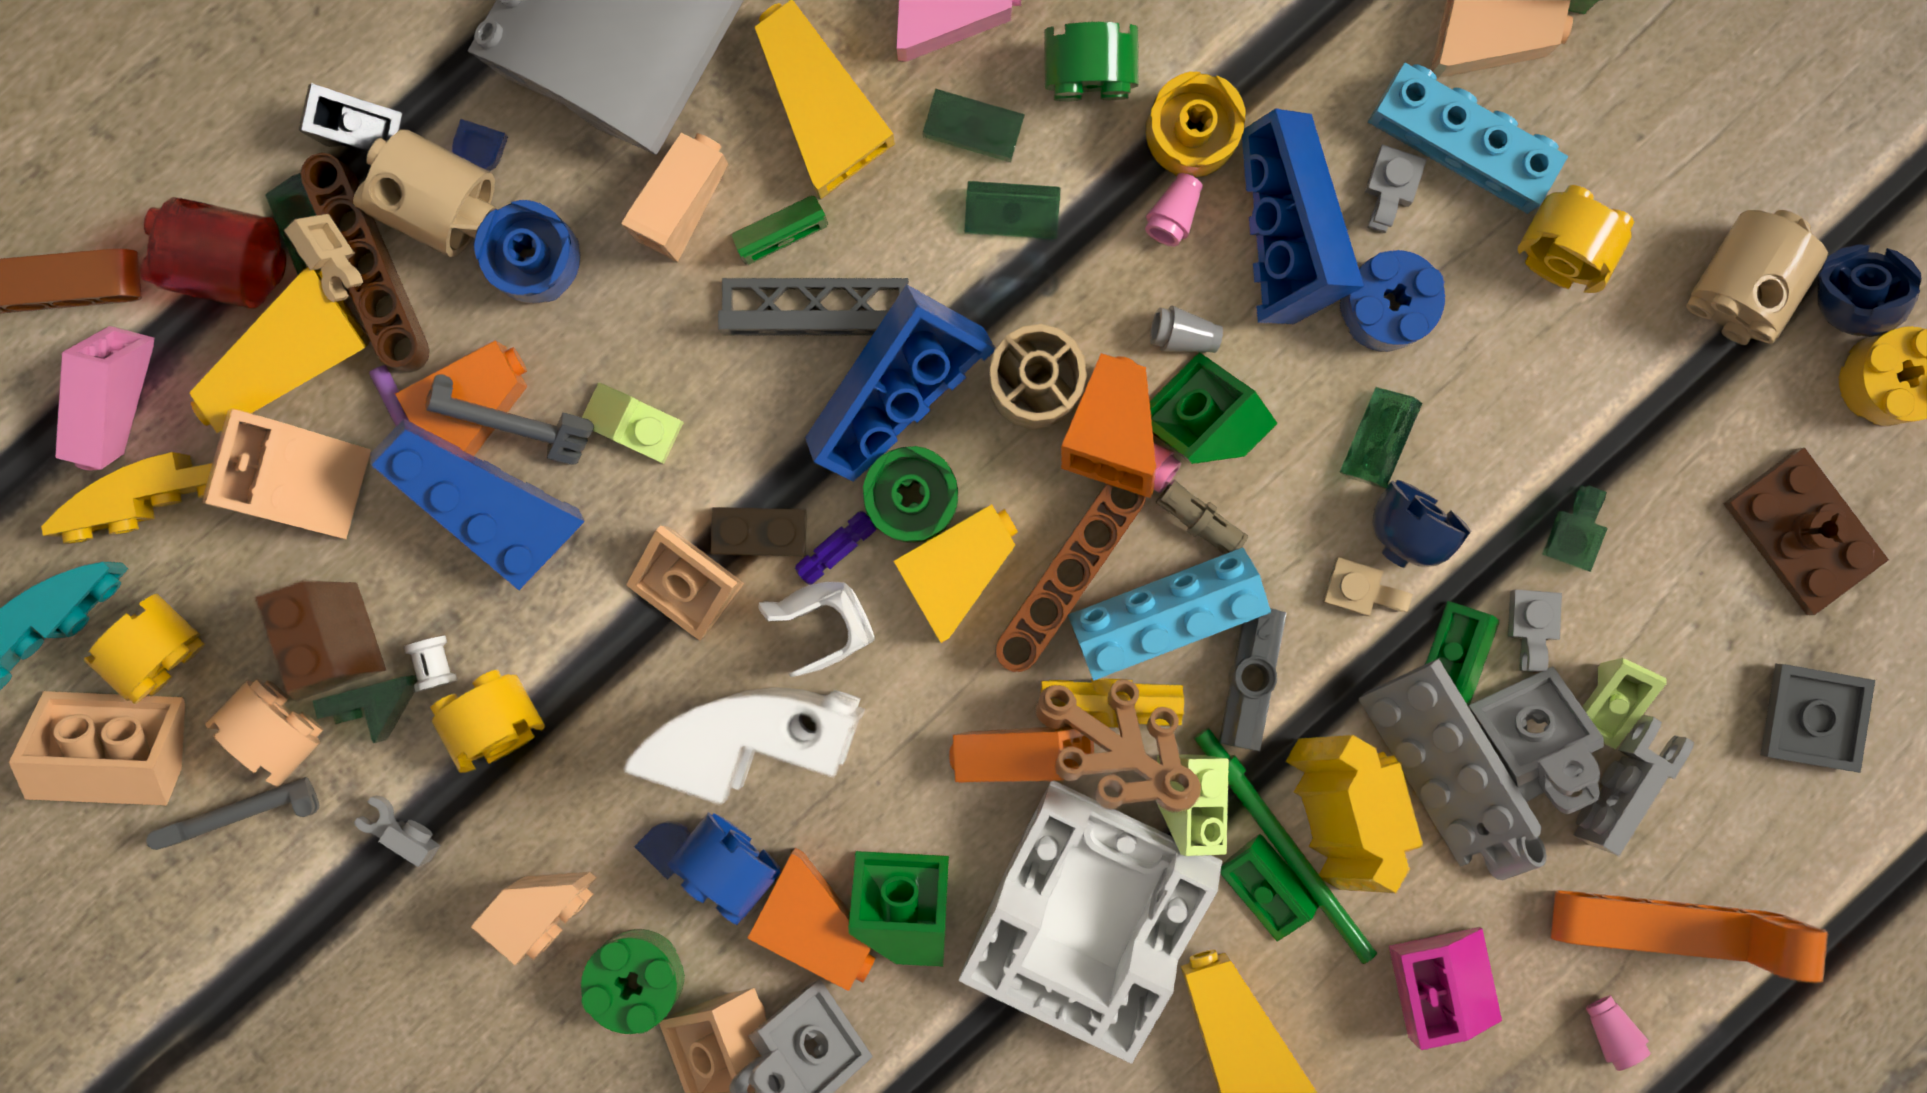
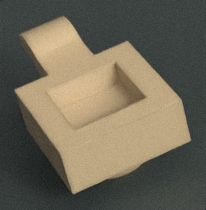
[284,214,363,302]
[1323,557,1413,616]

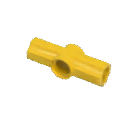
[1040,678,1184,728]

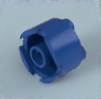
[474,200,580,303]
[1340,250,1445,352]
[667,812,782,925]

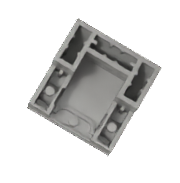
[468,0,744,155]

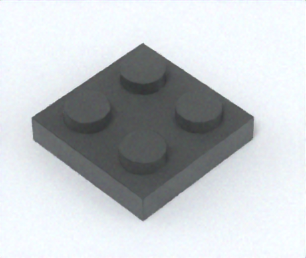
[1760,663,1876,773]

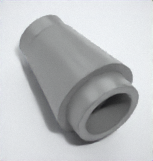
[1150,306,1223,353]

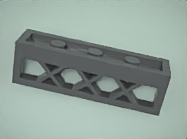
[718,278,909,336]

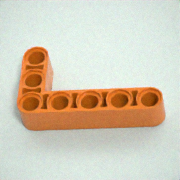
[1551,890,1827,982]

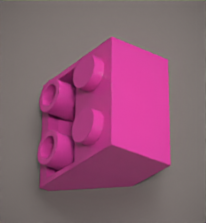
[1389,927,1502,1050]

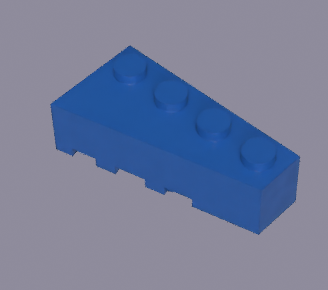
[1242,109,1364,324]
[805,284,996,482]
[370,419,585,590]

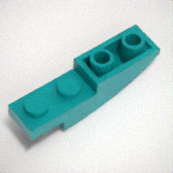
[0,562,129,690]

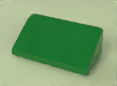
[732,195,828,265]
[1425,601,1500,707]
[1220,834,1319,942]

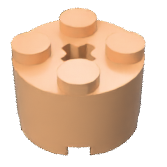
[205,679,323,786]

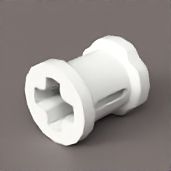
[403,636,457,692]

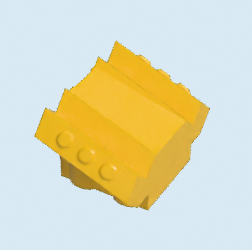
[1285,735,1423,893]

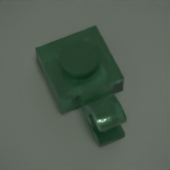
[1542,486,1608,572]

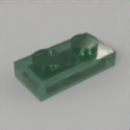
[923,89,1025,162]
[1340,387,1423,489]

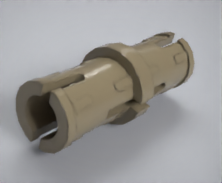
[1156,479,1248,554]

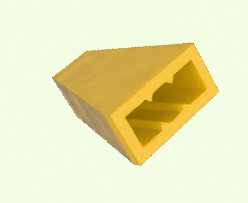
[755,0,895,199]
[189,267,371,433]
[1180,950,1317,1093]

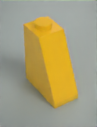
[894,504,1018,643]

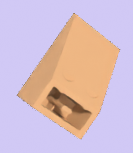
[202,409,371,539]

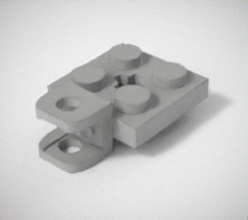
[1469,667,1604,814]
[1573,715,1694,856]
[729,979,873,1093]

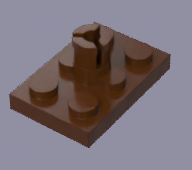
[1723,447,1889,615]

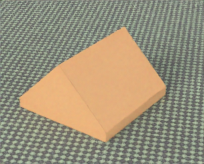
[626,525,745,641]

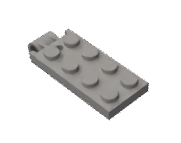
[1358,658,1547,881]

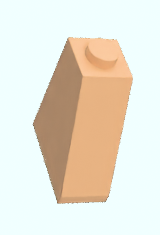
[1430,0,1573,78]
[622,133,728,262]

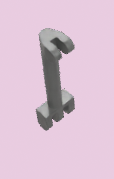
[425,374,594,465]
[146,777,320,850]

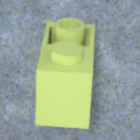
[1157,754,1229,856]

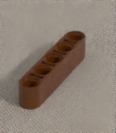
[301,153,430,373]

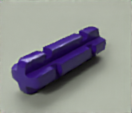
[795,511,877,585]

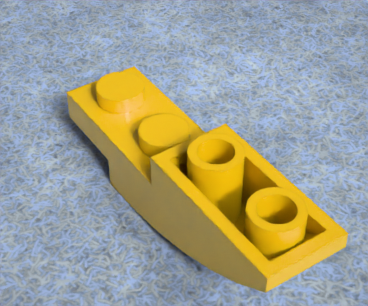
[41,452,213,544]

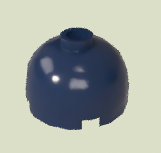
[1817,245,1922,337]
[1372,480,1471,568]

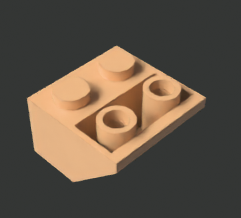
[471,872,596,965]

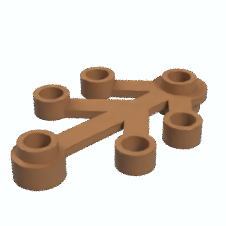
[1036,680,1201,812]

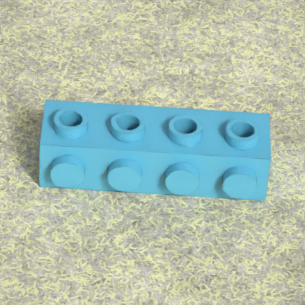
[1368,63,1569,214]
[1068,547,1271,681]

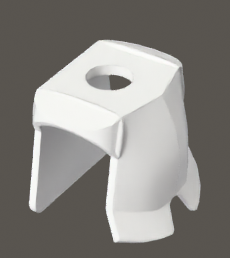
[758,582,875,677]

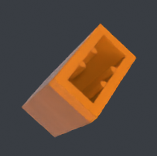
[395,340,527,456]
[1061,353,1156,498]
[949,726,1094,782]
[747,848,876,991]

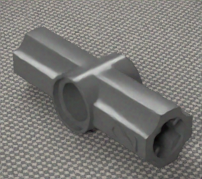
[1219,608,1287,751]

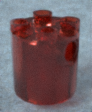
[140,197,287,309]

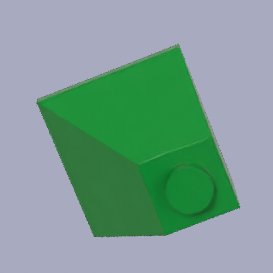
[1149,352,1278,464]
[848,851,949,967]

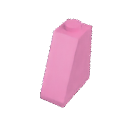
[897,0,1021,61]
[55,326,154,470]

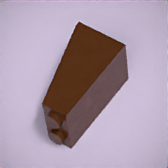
[255,581,386,701]

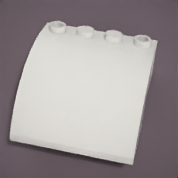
[625,687,865,804]
[959,781,1222,1064]

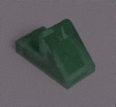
[312,675,418,743]

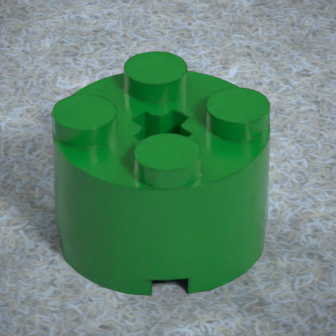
[1044,22,1139,101]
[863,446,958,543]
[581,929,685,1034]

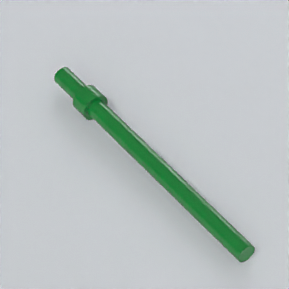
[1194,727,1377,964]

